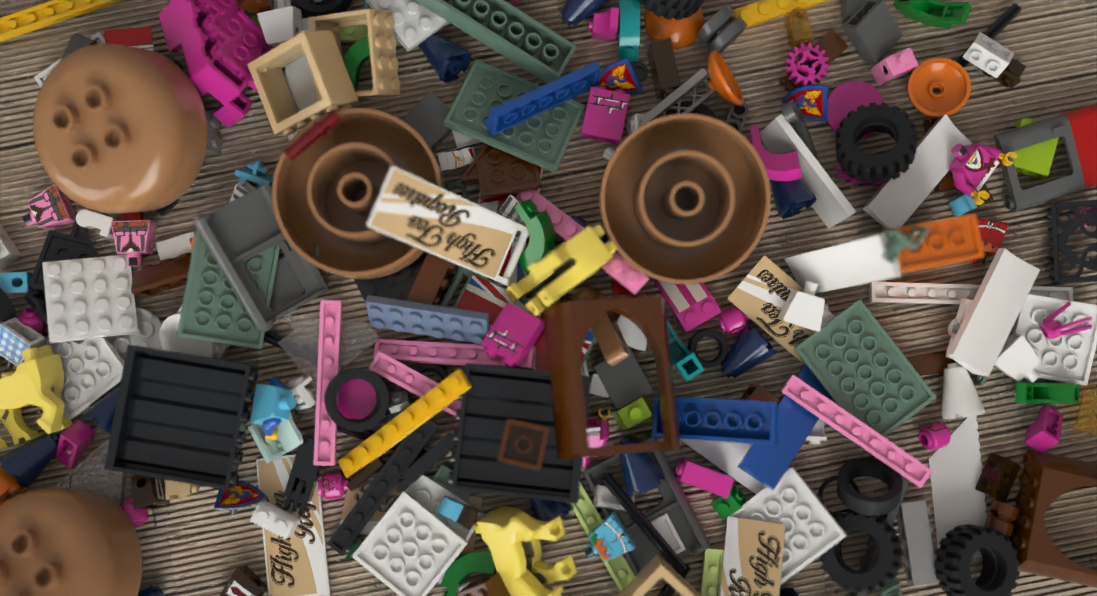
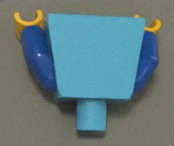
[250,377,296,440]

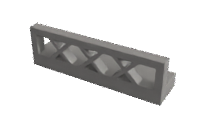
[639,68,716,126]

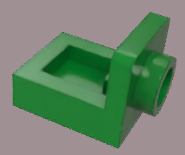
[710,484,746,519]

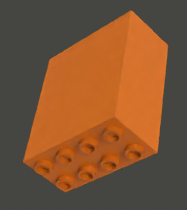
[871,214,984,274]

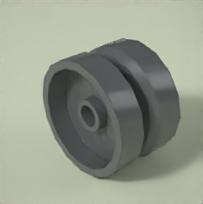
[696,4,748,54]

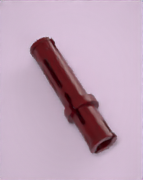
[283,110,341,161]

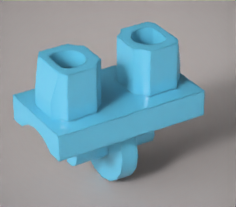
[235,160,274,188]

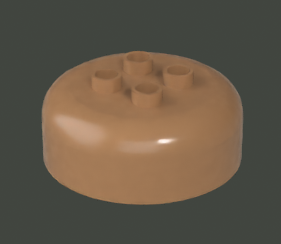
[33,44,208,213]
[272,108,445,279]
[599,114,771,284]
[0,487,142,596]

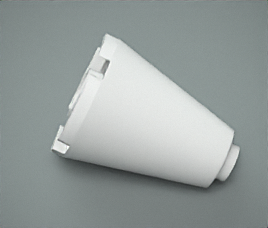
[942,363,985,419]

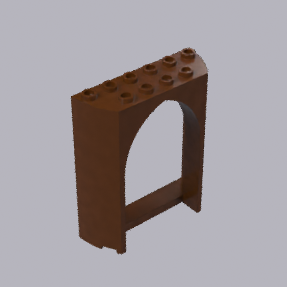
[544,294,681,460]
[1008,449,1097,588]

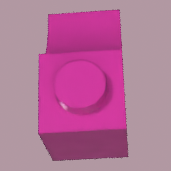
[588,8,619,41]
[1025,404,1064,454]
[55,420,95,469]

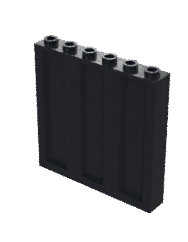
[104,345,258,490]
[448,363,591,503]

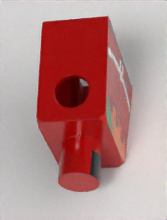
[972,218,1008,266]

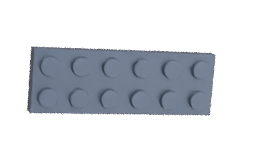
[365,295,490,344]

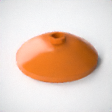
[644,7,704,50]
[708,50,744,106]
[907,58,971,118]

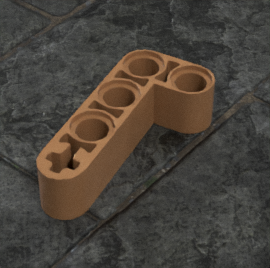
[572,285,631,367]

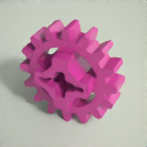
[784,42,830,86]

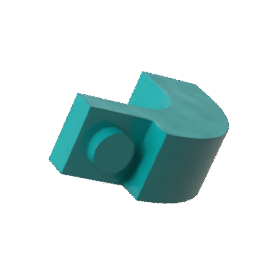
[618,0,640,62]
[666,318,704,381]

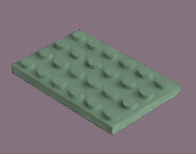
[444,59,585,173]
[176,213,280,349]
[793,299,937,437]

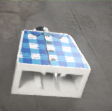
[0,317,46,369]

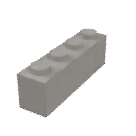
[897,497,938,586]

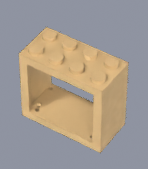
[308,9,400,101]
[247,30,358,136]
[617,553,702,596]

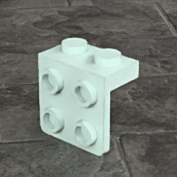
[248,413,303,463]

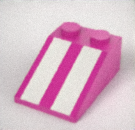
[653,280,721,333]

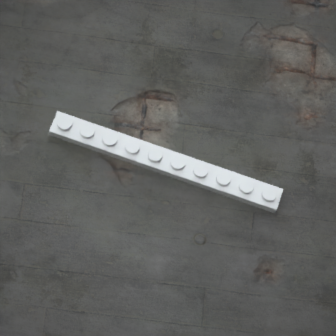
[869,282,1073,305]

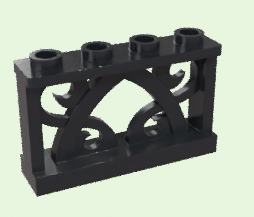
[1047,199,1097,284]

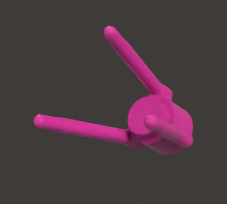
[1040,302,1092,340]

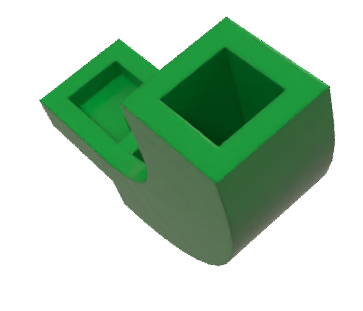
[893,0,972,28]
[343,36,397,91]
[514,199,555,274]
[1014,382,1079,404]
[441,551,496,596]

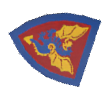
[594,58,643,94]
[781,85,827,122]
[214,481,267,515]

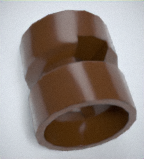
[984,500,1020,536]

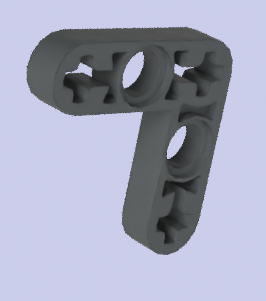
[781,101,818,159]

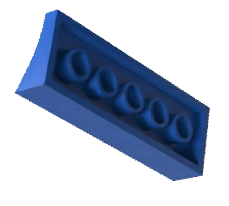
[482,61,601,136]
[737,364,832,491]
[652,396,779,445]

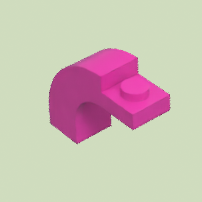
[747,125,802,182]

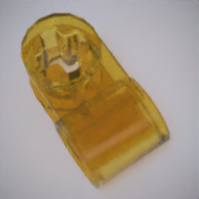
[785,7,813,49]

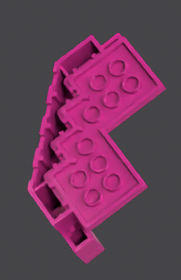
[159,0,274,128]

